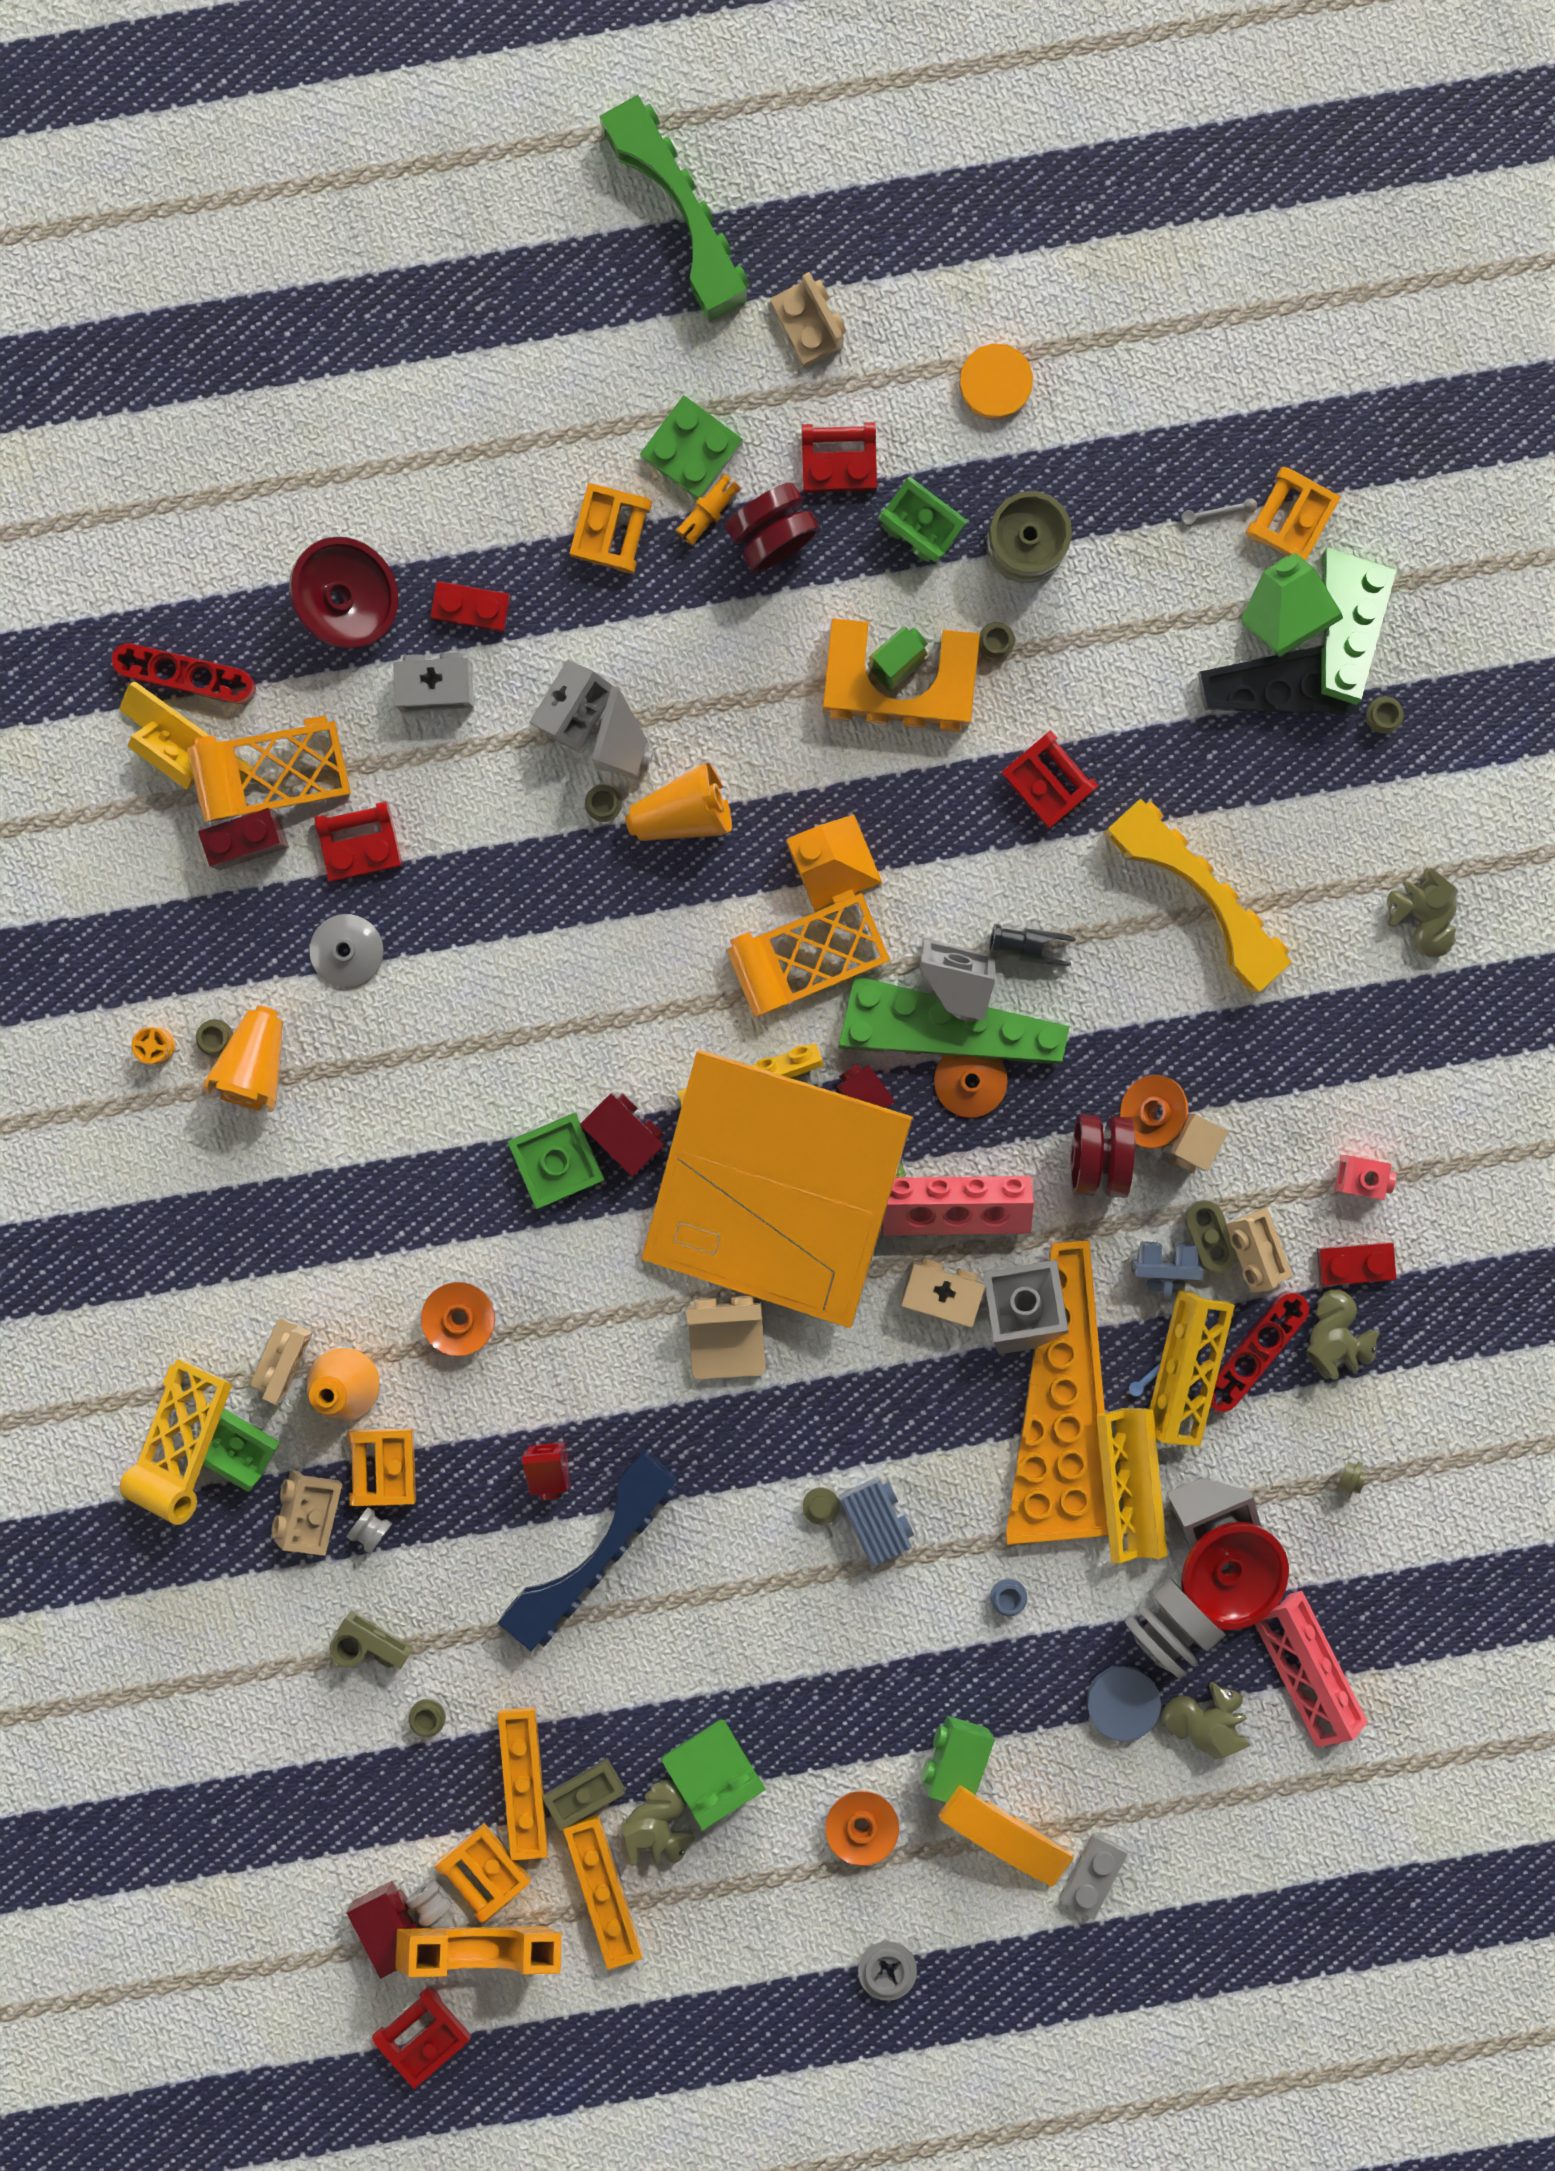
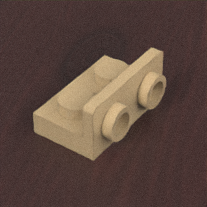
[770,272,846,368]
[250,1318,314,1405]
[272,1470,342,1556]

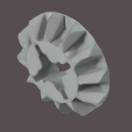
[858,1939,917,2000]

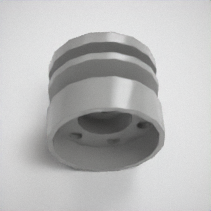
[1125,1577,1226,1680]

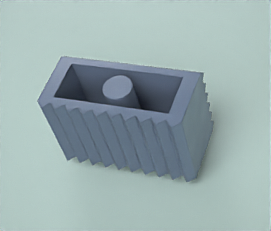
[839,1476,914,1567]

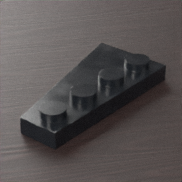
[1197,645,1360,715]

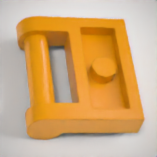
[1245,467,1341,561]
[569,482,653,574]
[347,1428,416,1506]
[433,1823,532,1923]

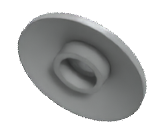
[310,914,384,988]

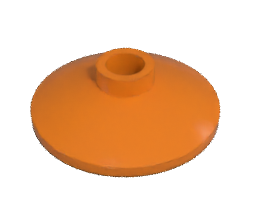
[934,1056,1008,1118]
[1120,1075,1188,1149]
[421,1282,495,1356]
[825,1790,899,1866]

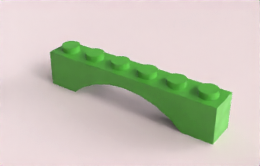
[599,95,750,322]

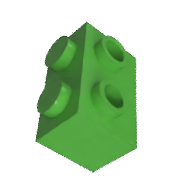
[921,1715,995,1803]

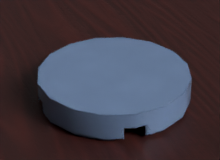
[1087,1666,1161,1742]

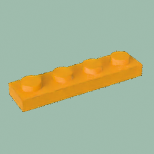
[498,1706,549,1861]
[563,1814,643,1970]

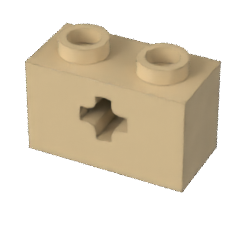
[1163,1113,1229,1174]
[900,1257,985,1328]

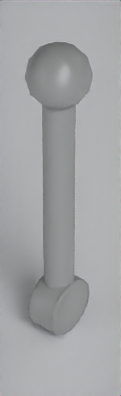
[1181,498,1257,526]

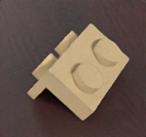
[1226,1207,1293,1293]

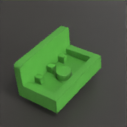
[877,477,969,562]
[202,1408,281,1492]

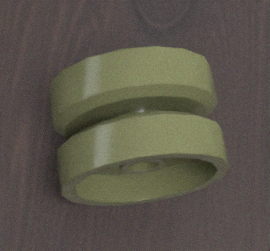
[986,491,1072,583]

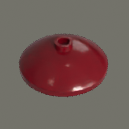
[289,537,398,649]

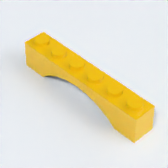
[1103,799,1292,994]

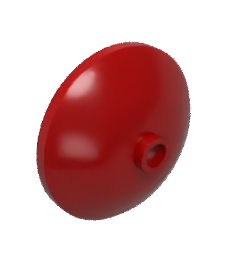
[1181,1522,1289,1630]

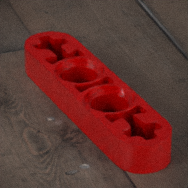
[112,643,256,704]
[1210,1291,1309,1412]

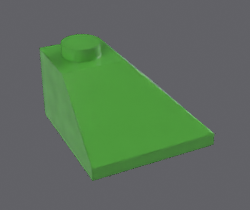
[1241,553,1344,657]

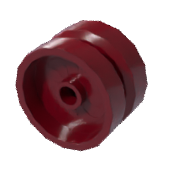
[725,482,821,573]
[1070,1114,1135,1198]

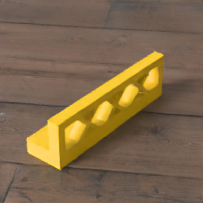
[1150,1290,1235,1447]
[1097,1408,1168,1564]

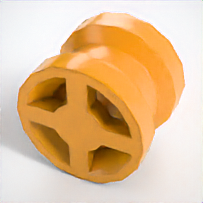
[132,1027,175,1064]

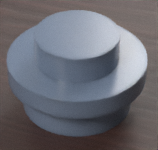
[990,1578,1027,1616]

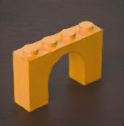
[822,618,980,732]
[396,1926,562,1977]

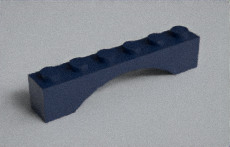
[497,1448,677,1652]

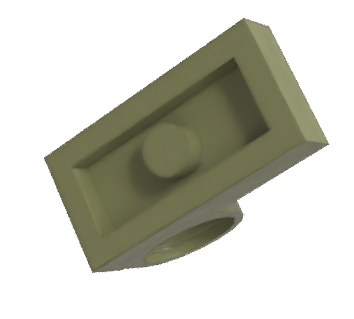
[330,1610,414,1669]

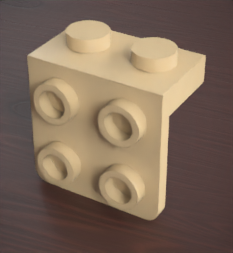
[686,1296,766,1379]

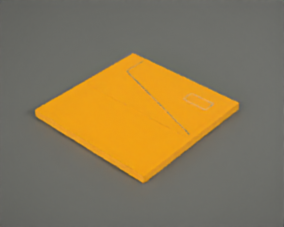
[641,1050,913,1329]

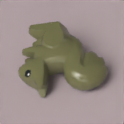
[1387,868,1459,958]
[1306,1290,1380,1380]
[1162,1681,1250,1759]
[621,1779,695,1866]

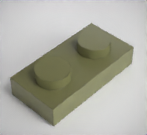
[542,1758,626,1830]

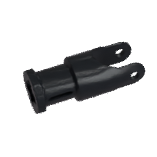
[989,924,1076,966]

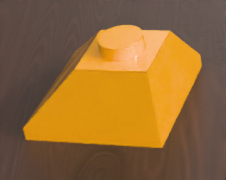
[786,815,882,911]

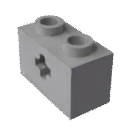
[393,653,474,712]
[529,659,612,752]

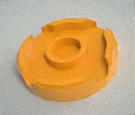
[959,343,1033,420]

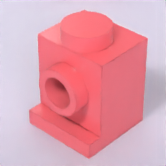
[1334,1155,1396,1200]

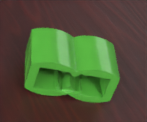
[867,626,928,691]

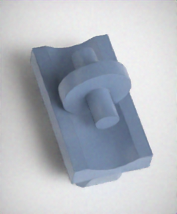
[1131,1241,1204,1302]

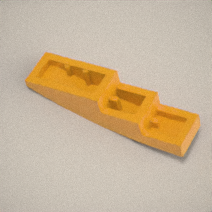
[938,1785,1074,1887]

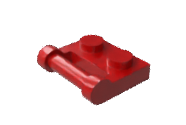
[801,422,877,494]
[1000,730,1099,829]
[314,801,403,882]
[372,1986,471,2089]

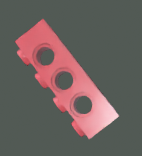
[882,1176,1034,1235]

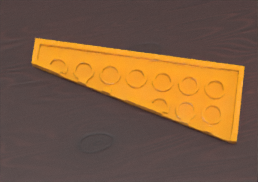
[1005,1239,1108,1545]

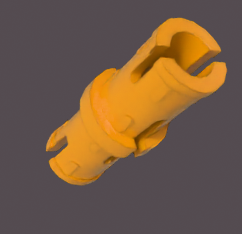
[675,474,741,546]

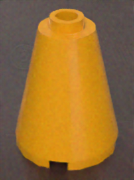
[625,763,732,841]
[202,1005,283,1112]
[306,1348,380,1422]

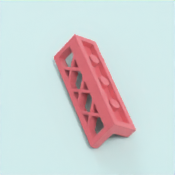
[1255,1591,1368,1748]

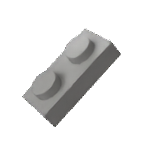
[1060,1833,1128,1919]

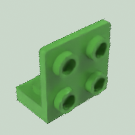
[661,1719,766,1831]

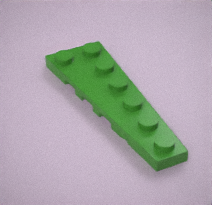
[838,976,1070,1064]

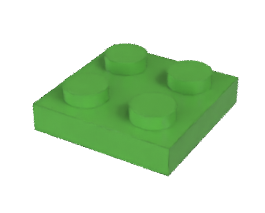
[640,395,743,500]
[507,1112,605,1209]

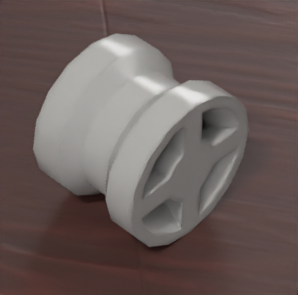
[346,1507,392,1554]
[405,1879,453,1927]

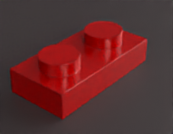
[431,581,511,633]
[1317,1242,1397,1286]

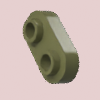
[1184,1200,1237,1272]

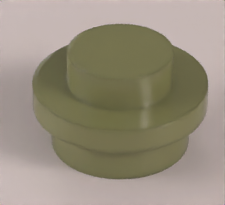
[979,622,1015,660]
[1366,696,1404,734]
[585,785,622,822]
[196,1019,233,1056]
[1337,1461,1368,1498]
[803,1487,839,1525]
[409,1699,446,1737]

